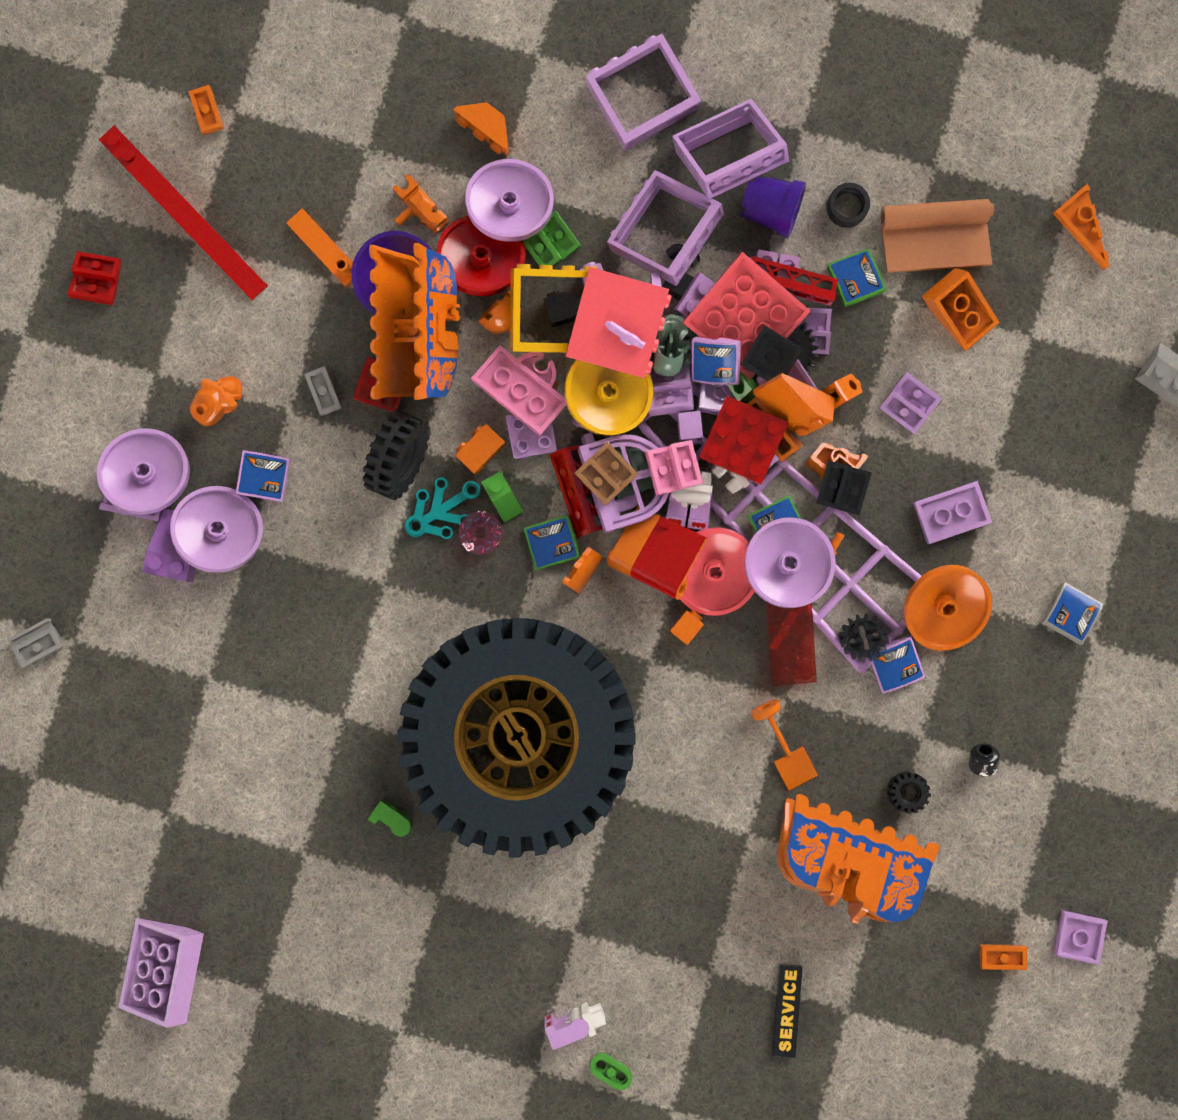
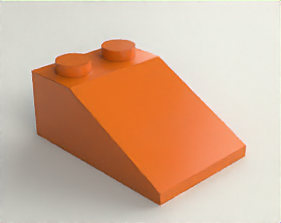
[921,268,1000,351]
[753,373,835,436]

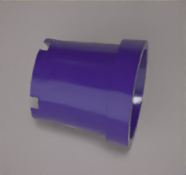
[739,175,807,239]

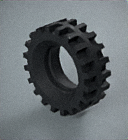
[362,410,430,500]

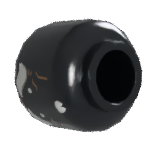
[968,743,1000,777]

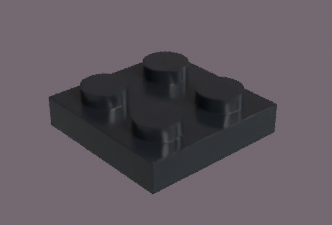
[741,325,804,381]

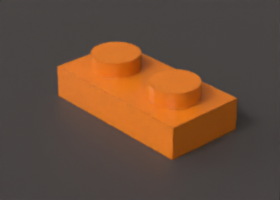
[188,85,224,135]
[980,944,1027,970]

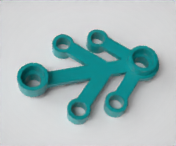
[405,477,481,540]

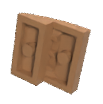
[575,442,638,506]

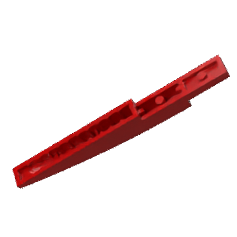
[98,125,268,301]

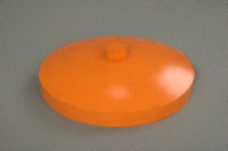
[903,565,992,651]

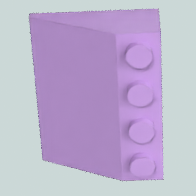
[118,918,204,1028]

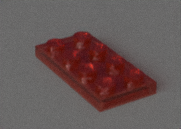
[766,602,817,686]

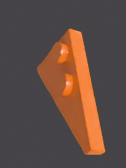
[1053,184,1110,271]

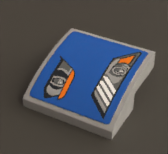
[1042,582,1103,645]

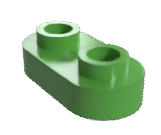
[590,1052,632,1090]

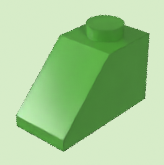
[481,471,523,523]

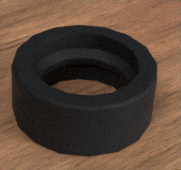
[826,183,870,228]

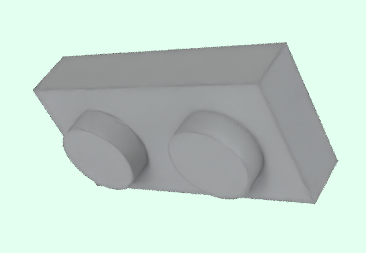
[304,366,342,416]

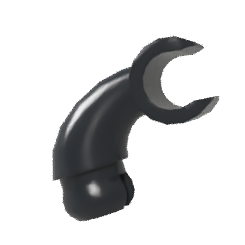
[666,244,700,267]

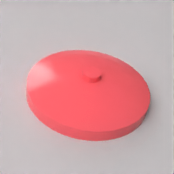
[680,527,755,616]

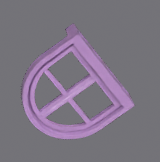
[578,434,669,534]

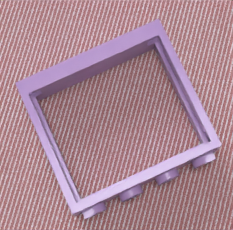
[586,34,701,151]
[672,99,789,199]
[607,170,724,286]

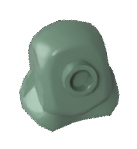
[652,314,691,376]

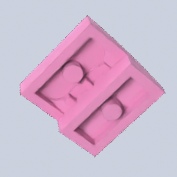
[645,440,703,496]

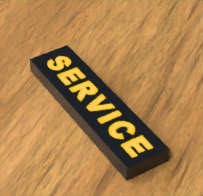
[772,963,803,1058]

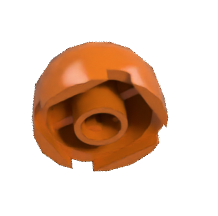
[477,291,521,334]

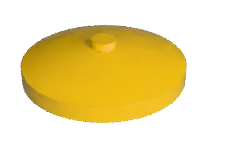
[564,360,653,436]

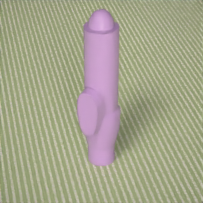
[605,321,645,349]

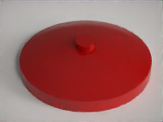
[437,216,525,296]

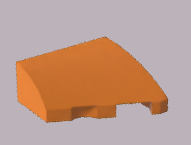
[805,443,868,479]
[562,547,604,594]

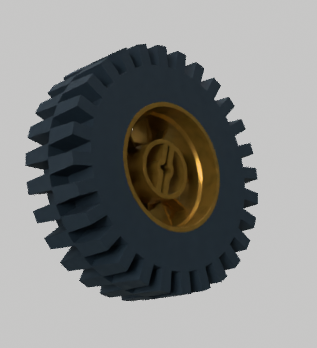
[397,618,636,858]

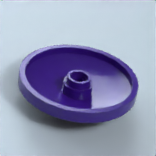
[351,231,432,315]

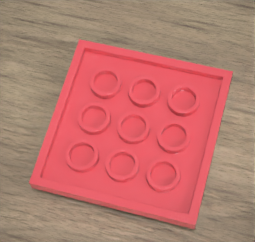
[683,252,810,380]

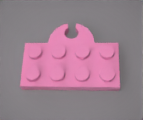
[471,345,567,436]

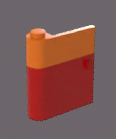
[607,506,707,600]

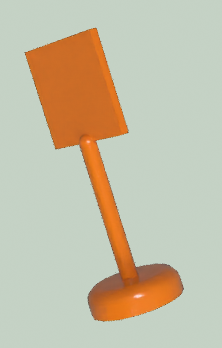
[751,699,818,791]

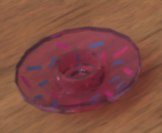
[458,511,503,555]

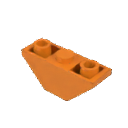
[454,103,509,157]

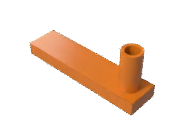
[286,208,353,288]

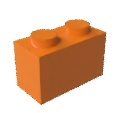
[455,424,506,476]

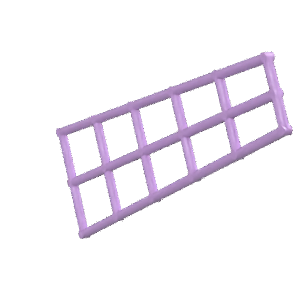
[637,382,921,673]

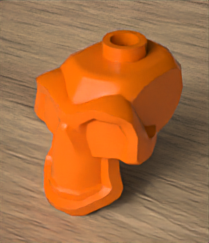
[190,376,242,426]

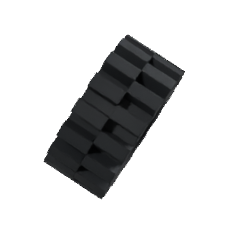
[887,771,931,814]

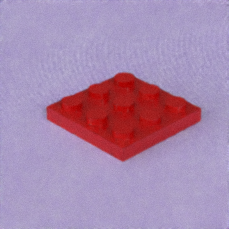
[699,396,789,485]

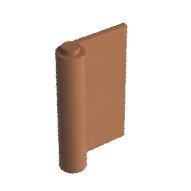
[881,199,994,273]

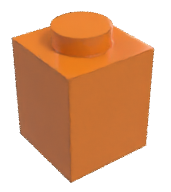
[669,610,704,645]

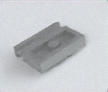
[7,618,65,668]

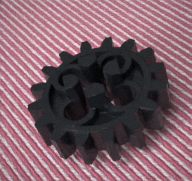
[839,614,889,662]

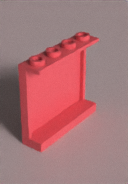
[565,267,671,378]

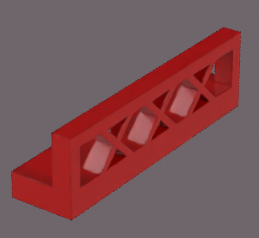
[752,256,838,306]
[549,444,603,538]

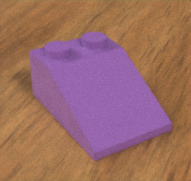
[142,509,196,582]

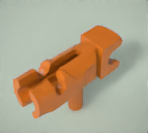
[393,174,449,234]

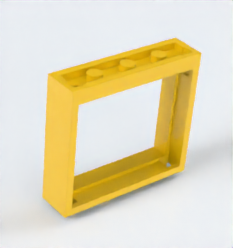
[510,264,597,353]

